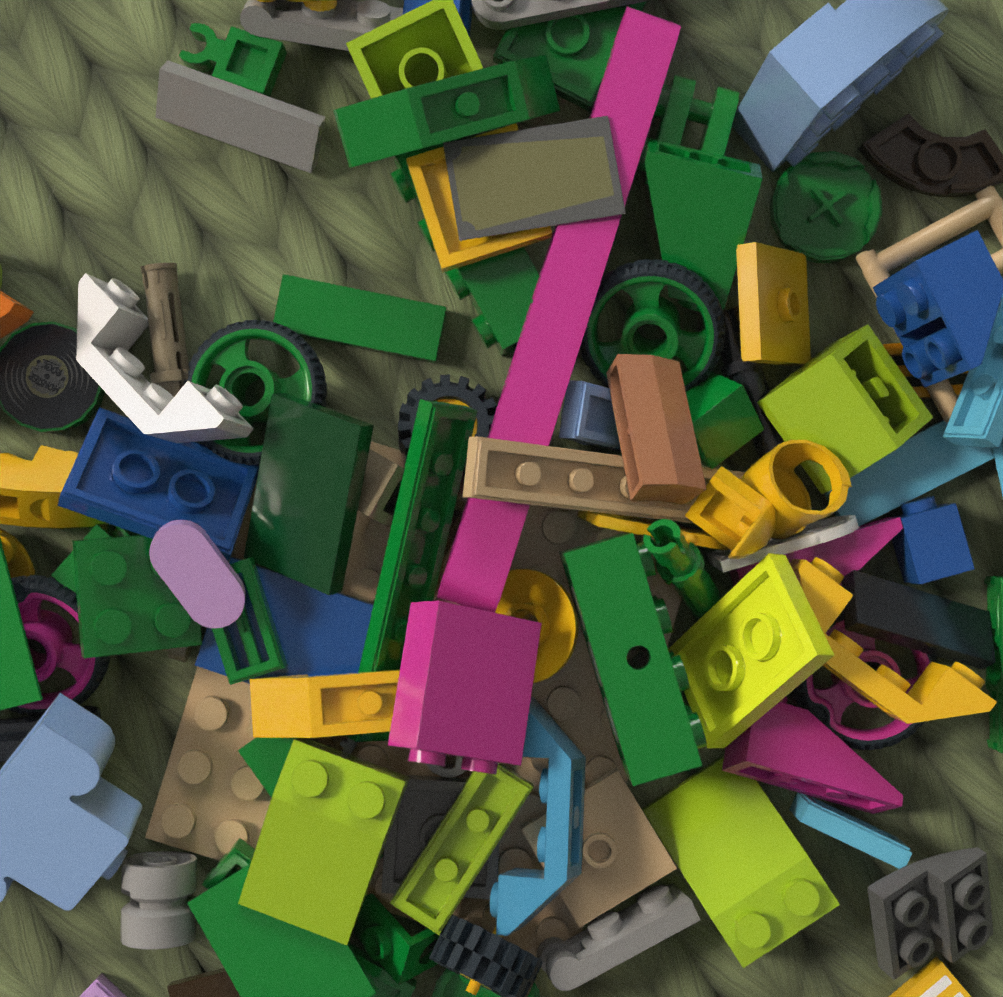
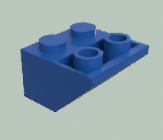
[873,230,1003,388]

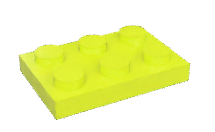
[668,553,834,748]

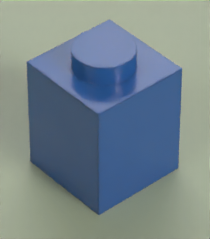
[892,496,975,584]

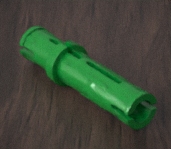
[643,519,722,621]

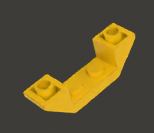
[790,557,997,724]
[250,669,400,738]

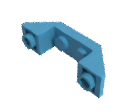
[490,697,586,936]

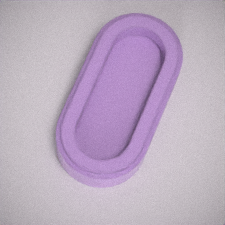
[149,520,246,628]

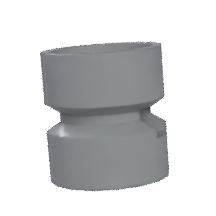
[120,851,197,950]

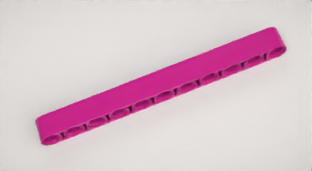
[437,6,681,613]

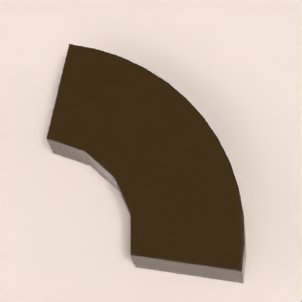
[858,113,1003,197]

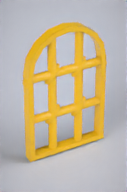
[577,510,730,550]

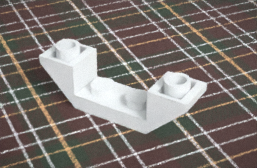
[76,273,254,443]

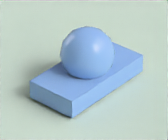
[559,380,621,452]

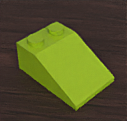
[238,738,410,945]
[642,755,840,968]

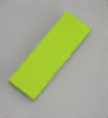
[390,763,534,935]

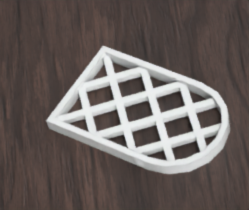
[707,515,859,573]

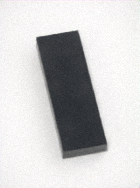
[841,570,996,669]

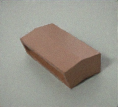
[606,354,707,505]

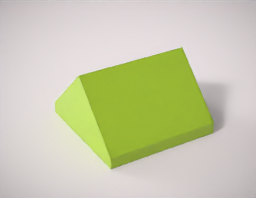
[346,0,483,99]

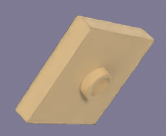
[520,767,677,928]

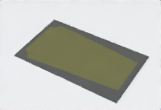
[443,116,626,241]

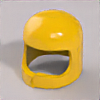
[740,440,852,539]

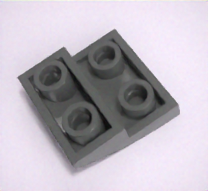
[867,847,993,980]

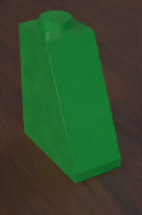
[645,138,763,311]

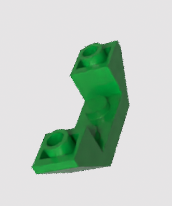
[333,54,560,168]

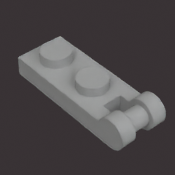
[240,0,403,51]
[536,883,700,991]

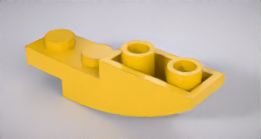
[0,445,109,528]

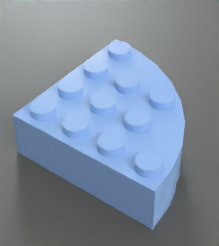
[732,0,949,172]

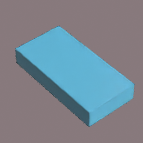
[789,792,912,869]

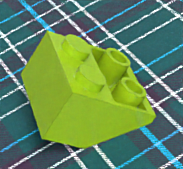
[757,324,933,494]

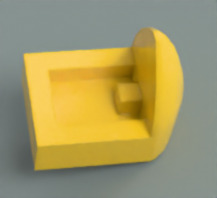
[685,466,776,559]

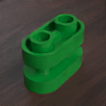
[637,75,740,185]

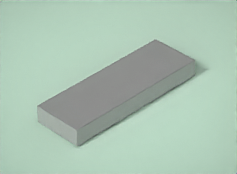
[155,60,326,173]

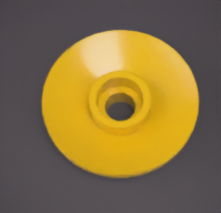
[495,569,578,683]

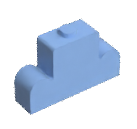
[0,693,142,911]

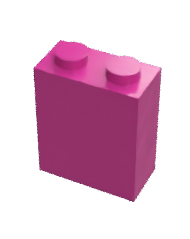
[388,600,542,775]

